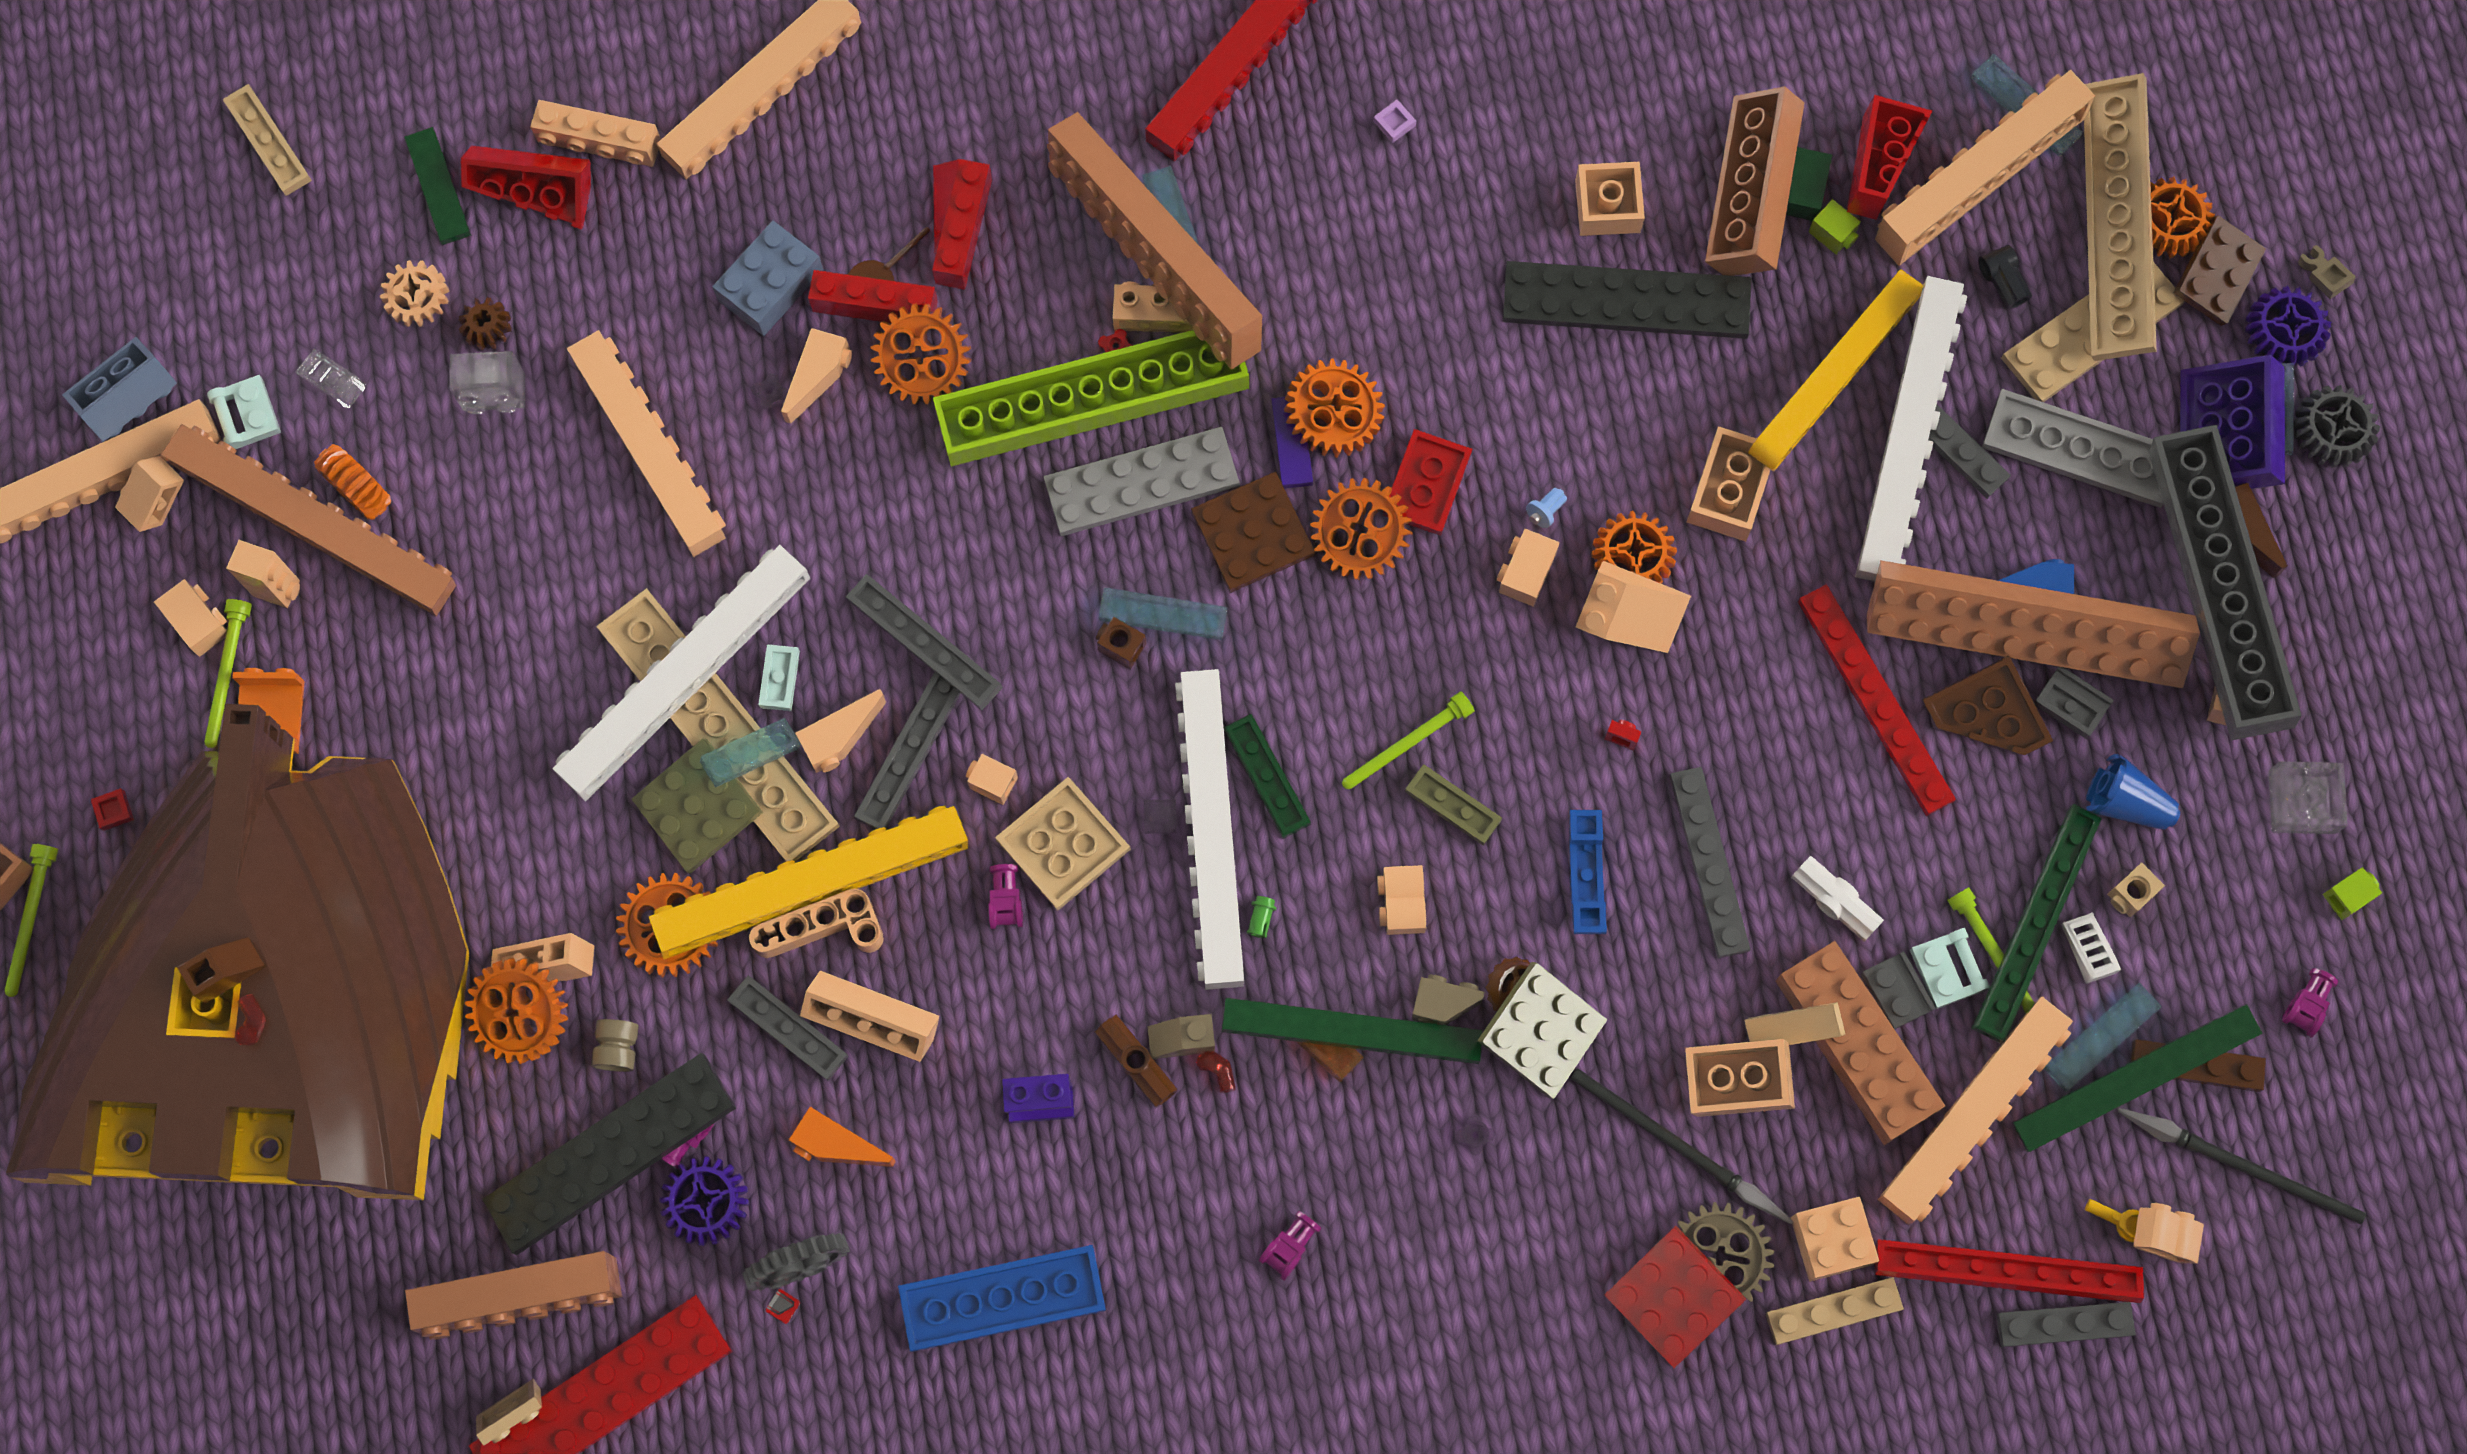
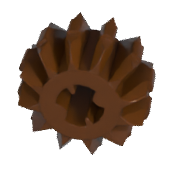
[458,297,512,351]

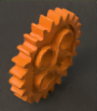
[870,303,972,404]
[1284,358,1385,458]
[1310,478,1412,580]
[616,873,718,978]
[465,958,568,1064]

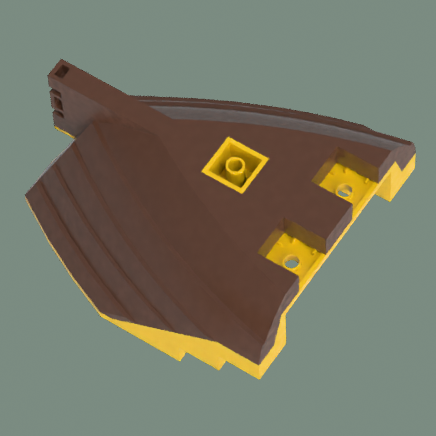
[6,704,469,1200]

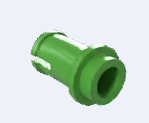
[1247,896,1277,938]

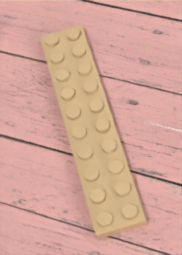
[2084,73,2157,361]
[596,588,840,862]

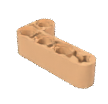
[749,889,884,958]

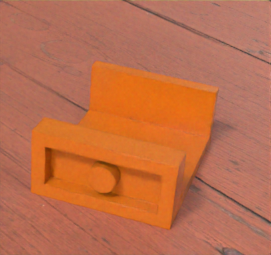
[232,668,305,754]

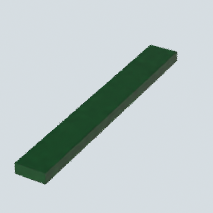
[1972,804,2102,1044]
[1221,998,1482,1064]
[2012,1004,2263,1152]

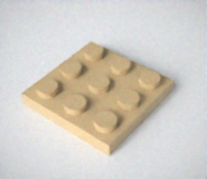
[995,777,1131,911]

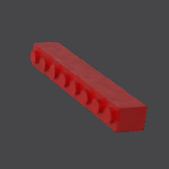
[1145,0,1318,162]

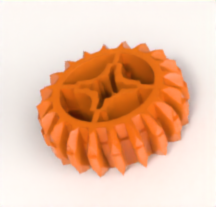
[2150,176,2215,259]
[314,444,391,520]
[1591,511,1677,584]

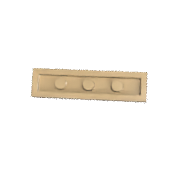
[223,84,312,196]
[1765,1277,1904,1346]

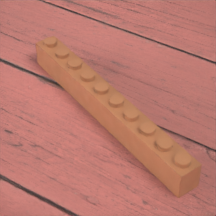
[161,424,456,617]

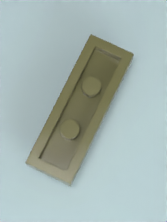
[1405,764,1502,846]

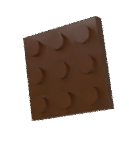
[1191,471,1315,593]

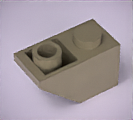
[1411,974,1485,1025]

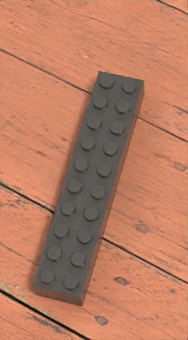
[2149,425,2302,741]

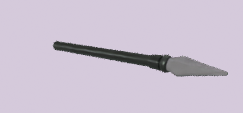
[1571,1069,1793,1224]
[2118,1108,2366,1225]

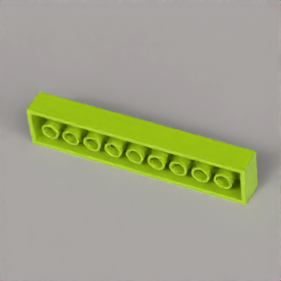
[933,330,1249,467]

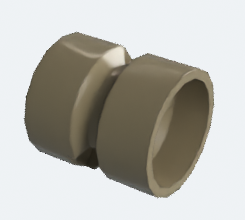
[591,1019,639,1072]

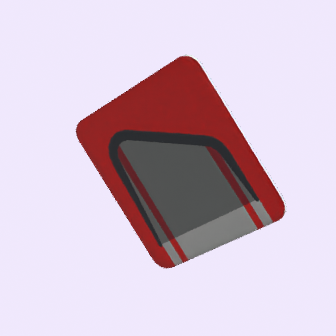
[766,1289,800,1324]

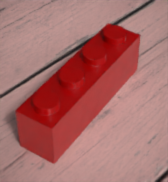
[808,270,938,323]

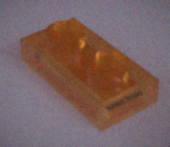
[1296,1041,1364,1083]

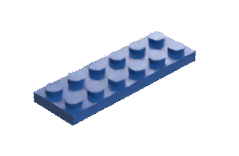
[898,1245,1106,1352]

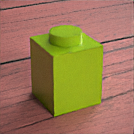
[1808,199,1861,255]
[2322,867,2382,920]

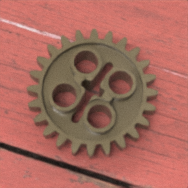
[1677,1202,1774,1308]

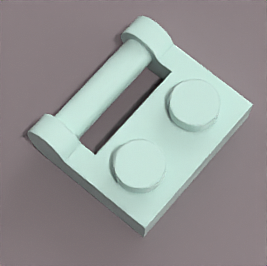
[207,375,281,449]
[1910,928,1990,1009]

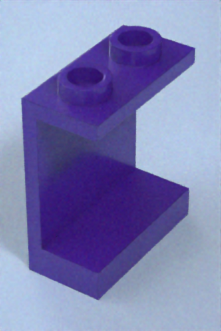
[1002,1074,1075,1123]

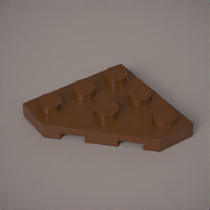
[1922,655,2053,755]

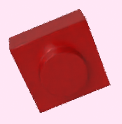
[1605,720,1642,751]
[91,788,134,831]

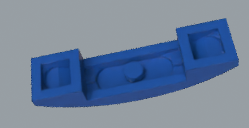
[1569,810,1607,934]

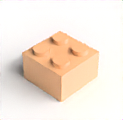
[1575,162,1645,236]
[1790,1197,1879,1282]

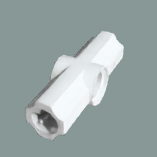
[1791,856,1884,942]

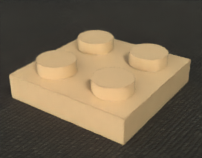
[476,1379,542,1446]

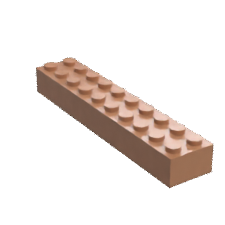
[1047,112,1262,369]
[1867,560,2200,688]

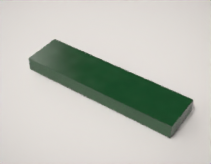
[404,127,472,245]
[1223,714,1311,839]

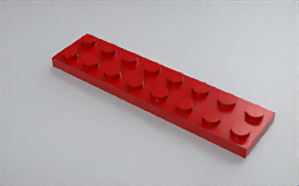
[468,1295,733,1454]

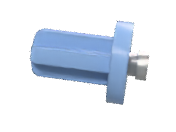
[1526,488,1567,528]

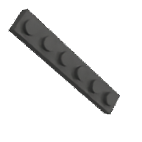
[846,574,1003,711]
[854,672,961,829]
[1669,767,1751,959]

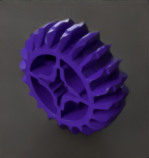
[2245,285,2332,369]
[659,1156,749,1246]

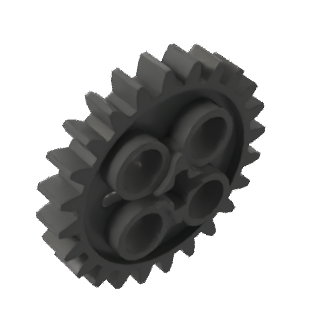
[742,1233,850,1291]

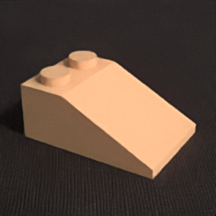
[1576,561,1691,653]

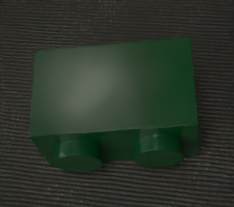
[1786,147,1833,221]

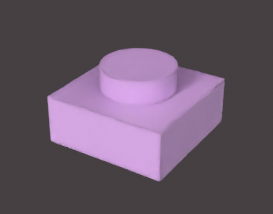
[1373,100,1416,143]

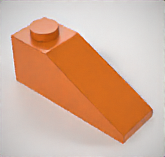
[789,1107,896,1167]

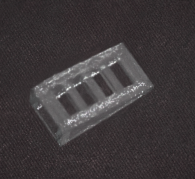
[295,349,366,409]

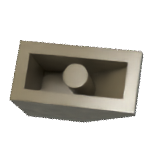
[1148,1014,1215,1059]

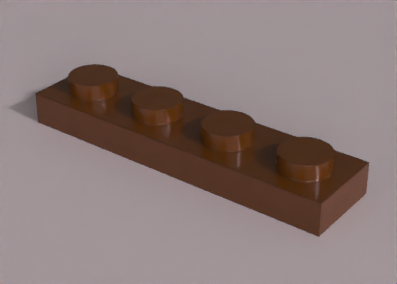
[2131,1039,2266,1092]

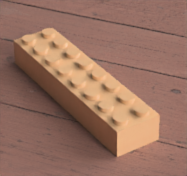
[1875,70,2095,266]

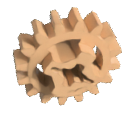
[380,260,449,327]

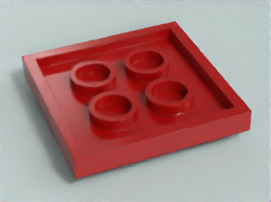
[1604,1226,1746,1368]

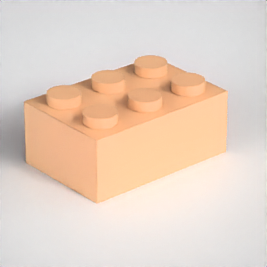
[1686,426,1771,541]
[1685,1039,1795,1117]

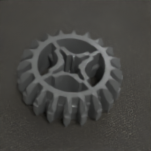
[2292,385,2381,468]

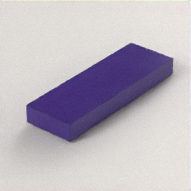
[1271,397,1313,489]

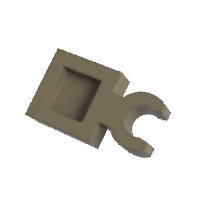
[2298,245,2356,299]

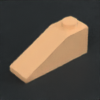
[781,328,852,424]
[795,689,886,773]
[491,933,594,981]

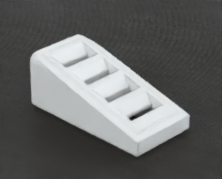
[2061,913,2121,984]

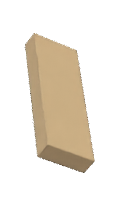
[1744,1002,1845,1045]

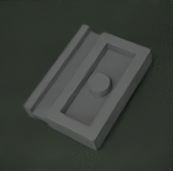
[2034,667,2114,739]
[1861,951,1935,1029]

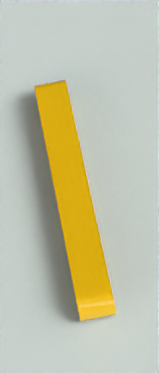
[1748,269,1923,471]

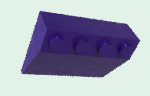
[2180,355,2285,489]

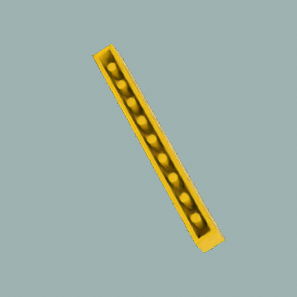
[648,806,968,959]

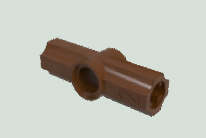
[1095,1014,1178,1108]

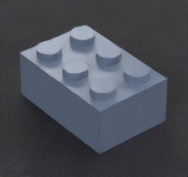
[712,220,823,336]
[62,337,177,442]

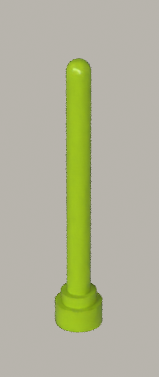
[204,599,252,748]
[1342,691,1475,790]
[5,844,59,997]
[1947,887,2034,1013]

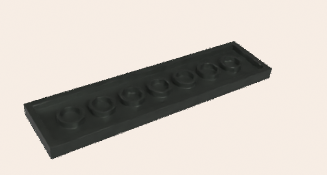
[1503,261,1751,339]
[482,1053,736,1255]

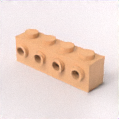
[530,100,661,167]
[1113,281,1193,333]
[800,971,940,1062]

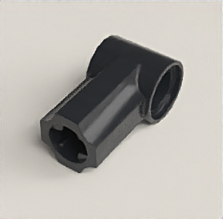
[1978,245,2032,309]

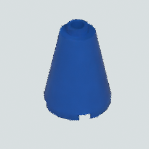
[2086,754,2180,830]

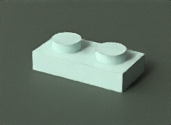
[758,645,800,711]

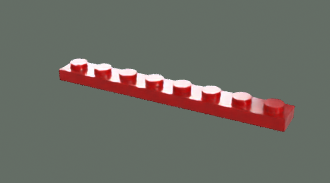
[1798,584,1956,817]
[1875,1239,2144,1303]

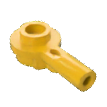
[2085,1199,2139,1243]

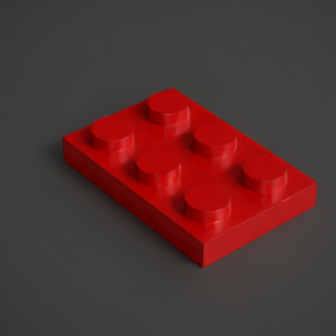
[1382,429,1473,536]

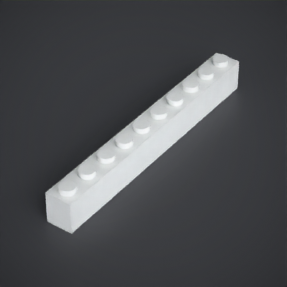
[1855,276,1967,582]
[552,545,811,802]
[1175,669,1244,990]

